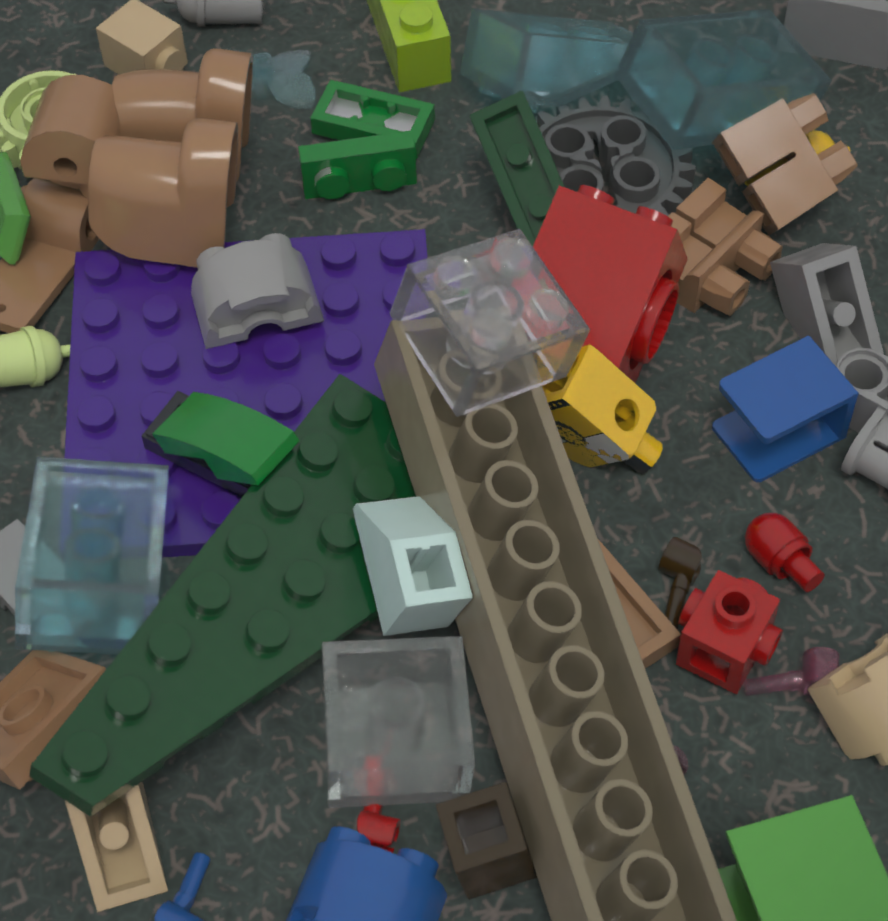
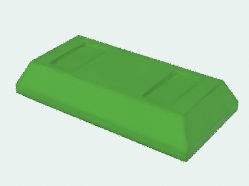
[0,152,31,265]

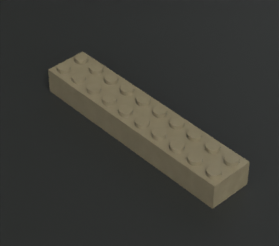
[374,308,737,921]

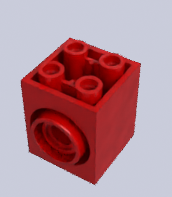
[507,185,688,383]

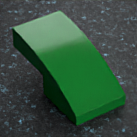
[152,392,299,485]

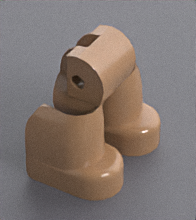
[20,48,253,268]

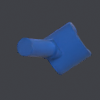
[155,852,210,921]

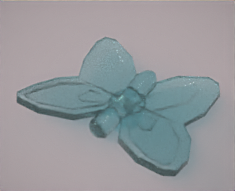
[226,49,316,109]

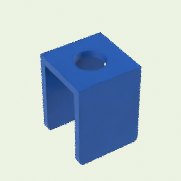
[712,336,859,483]

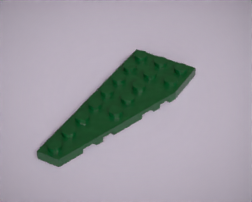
[29,374,416,817]

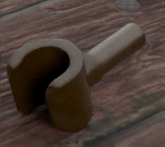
[658,537,702,630]

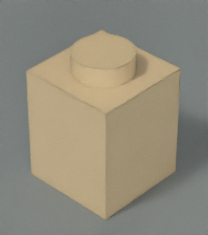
[96,0,188,74]

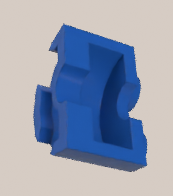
[286,826,448,921]

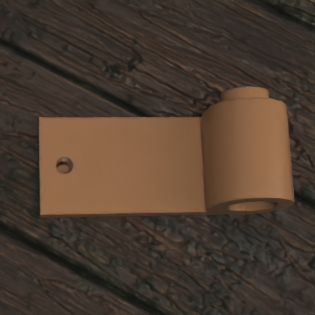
[0,178,99,333]

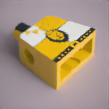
[534,344,663,474]

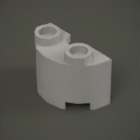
[191,233,324,349]

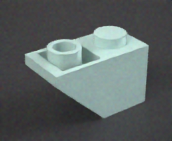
[353,496,473,636]

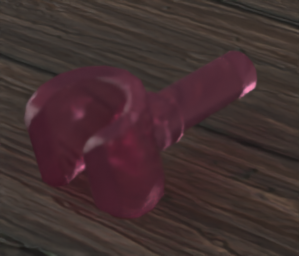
[744,647,839,696]

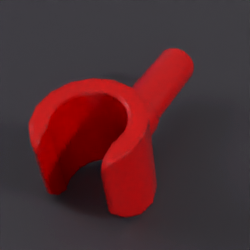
[357,762,401,853]

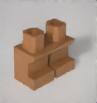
[712,93,858,235]
[668,178,783,316]

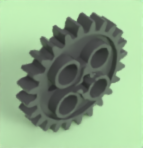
[537,95,696,216]

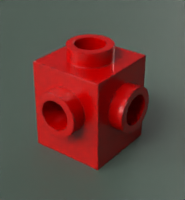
[676,570,783,695]

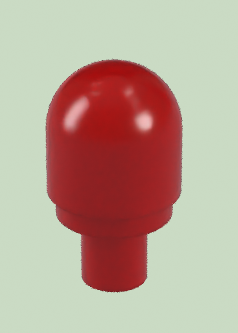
[745,512,825,592]

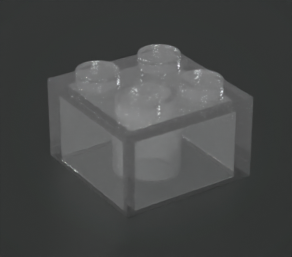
[390,229,591,417]
[321,636,475,808]

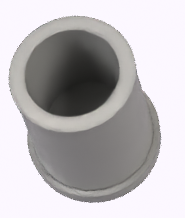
[163,0,263,27]

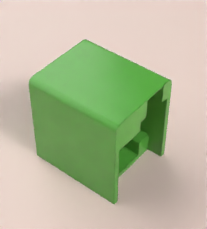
[718,795,888,921]

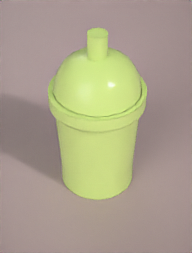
[0,326,70,387]

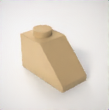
[65,782,168,912]

